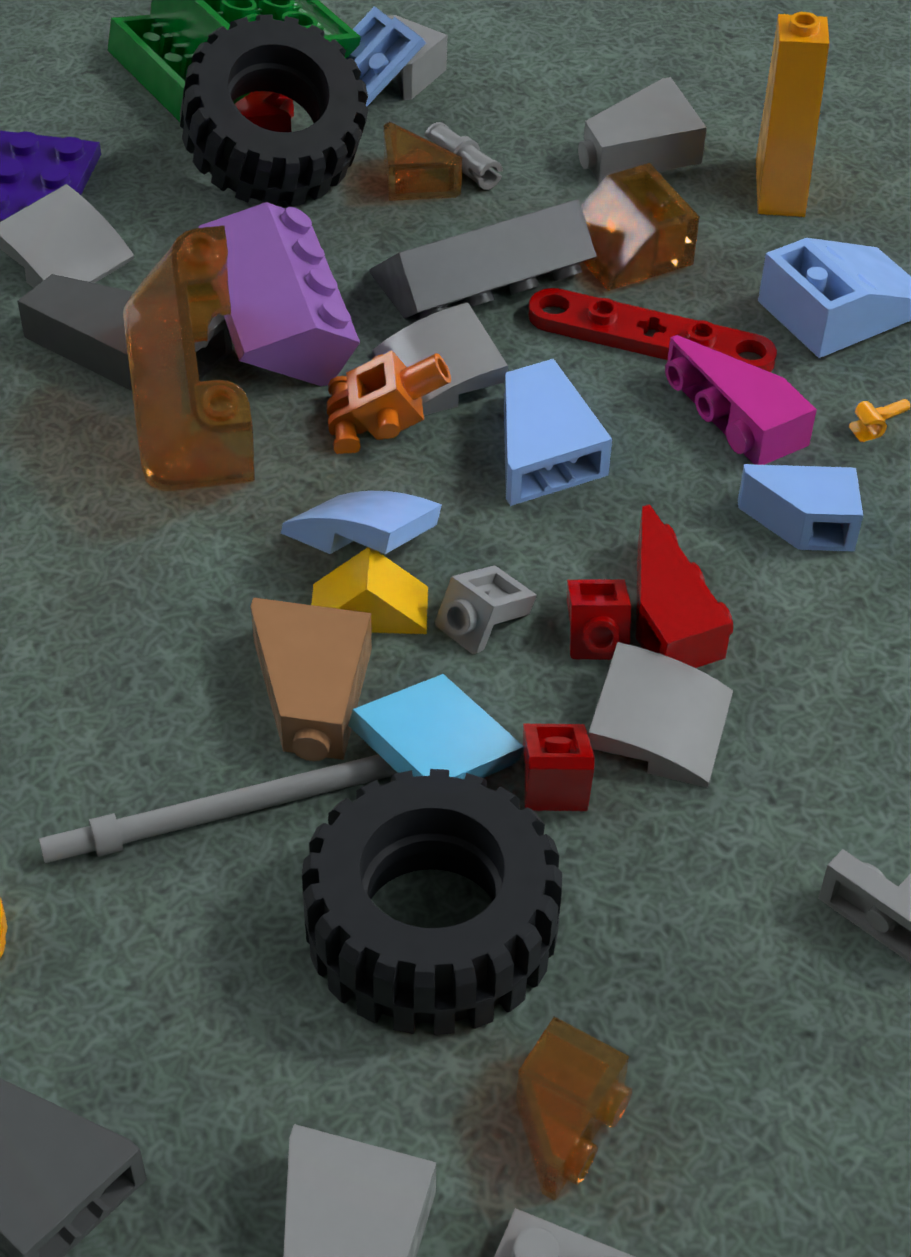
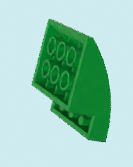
[107,0,361,122]

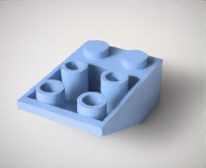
[758,238,911,358]

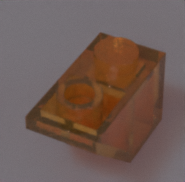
[516,1016,633,1201]

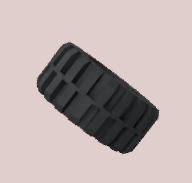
[180,15,368,207]
[302,769,562,1035]

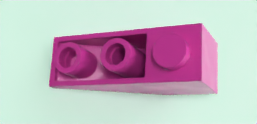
[665,335,817,465]

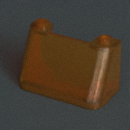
[123,226,255,491]

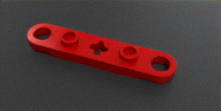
[528,288,777,372]

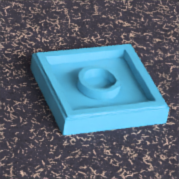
[348,674,524,779]

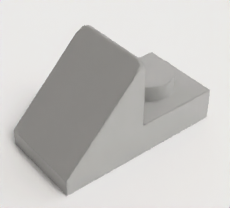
[818,849,911,963]

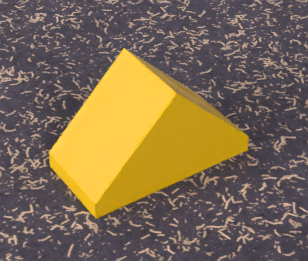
[311,547,428,634]

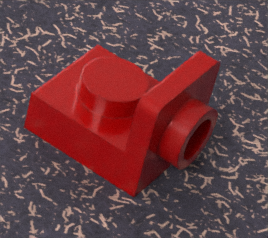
[567,579,631,660]

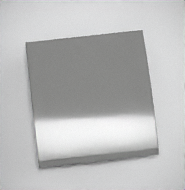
[0,184,134,288]
[372,302,508,415]
[588,642,733,788]

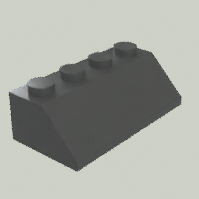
[369,199,597,319]

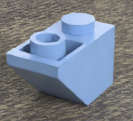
[738,464,863,551]

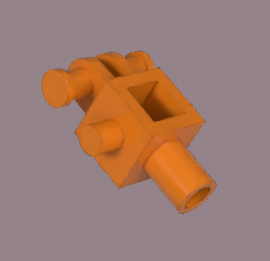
[326,350,451,454]

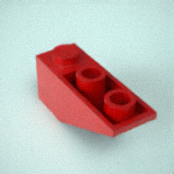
[636,504,734,668]

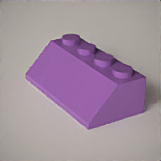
[195,202,360,386]

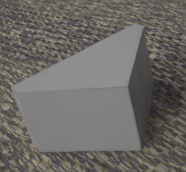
[388,15,448,100]

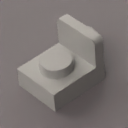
[435,565,537,654]

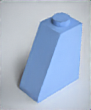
[504,359,612,506]

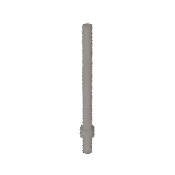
[39,754,398,863]

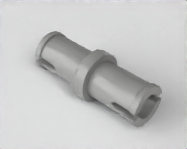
[423,122,503,190]

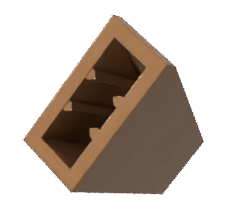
[251,598,372,761]

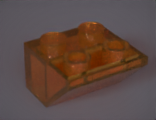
[581,163,700,291]

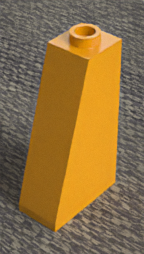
[756,12,829,217]

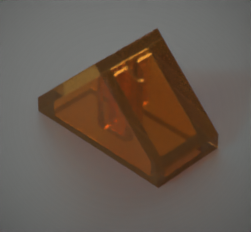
[383,121,462,201]

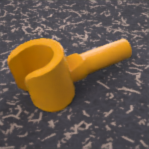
[849,399,911,442]

